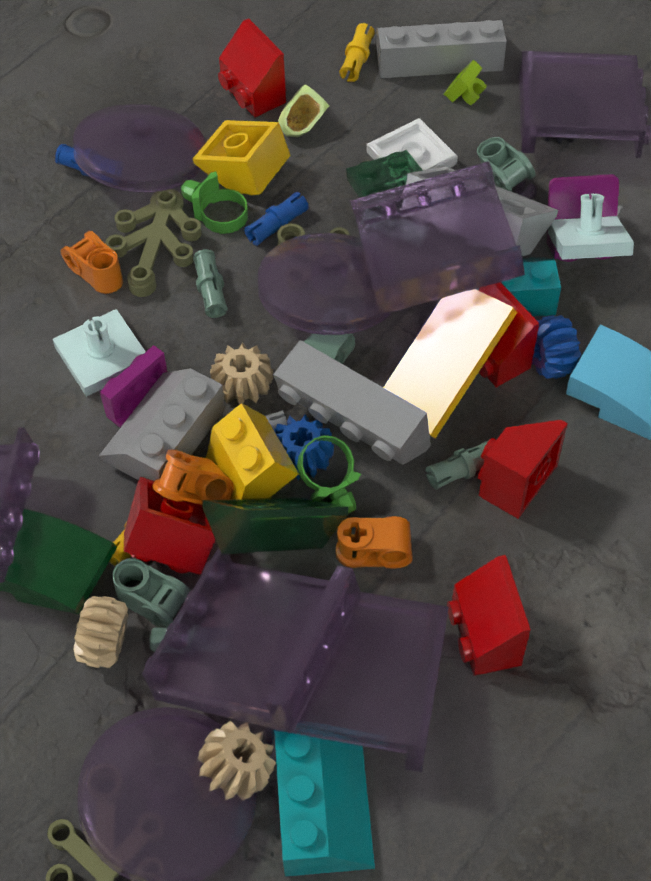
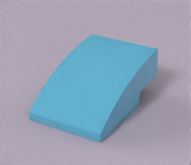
[566,324,651,440]

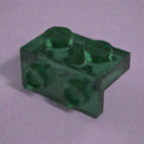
[346,150,423,213]

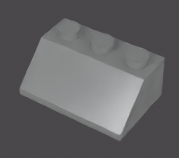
[99,368,225,481]

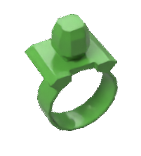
[181,171,248,234]
[297,435,361,518]

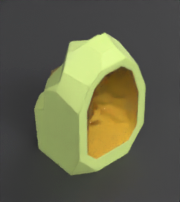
[278,84,329,137]

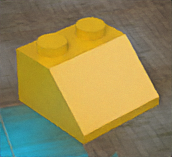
[193,120,291,195]
[206,403,299,521]

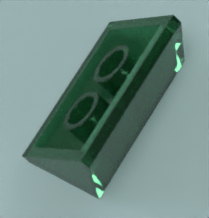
[202,497,348,554]

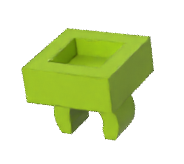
[443,60,487,105]

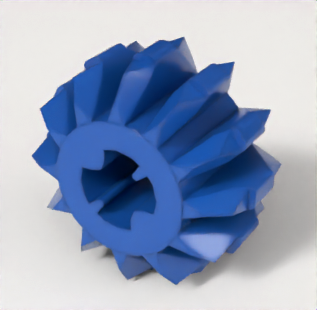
[532,315,582,379]
[275,414,334,480]

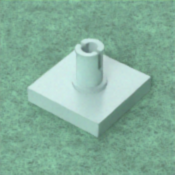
[548,194,634,260]
[52,309,146,397]

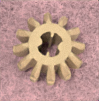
[210,342,273,404]
[73,596,128,668]
[197,721,276,801]

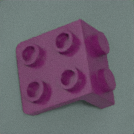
[546,174,619,262]
[100,345,168,428]

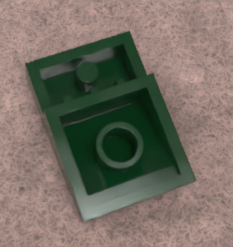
[0,504,117,614]

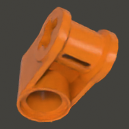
[61,231,123,294]
[152,449,233,507]
[335,516,413,569]

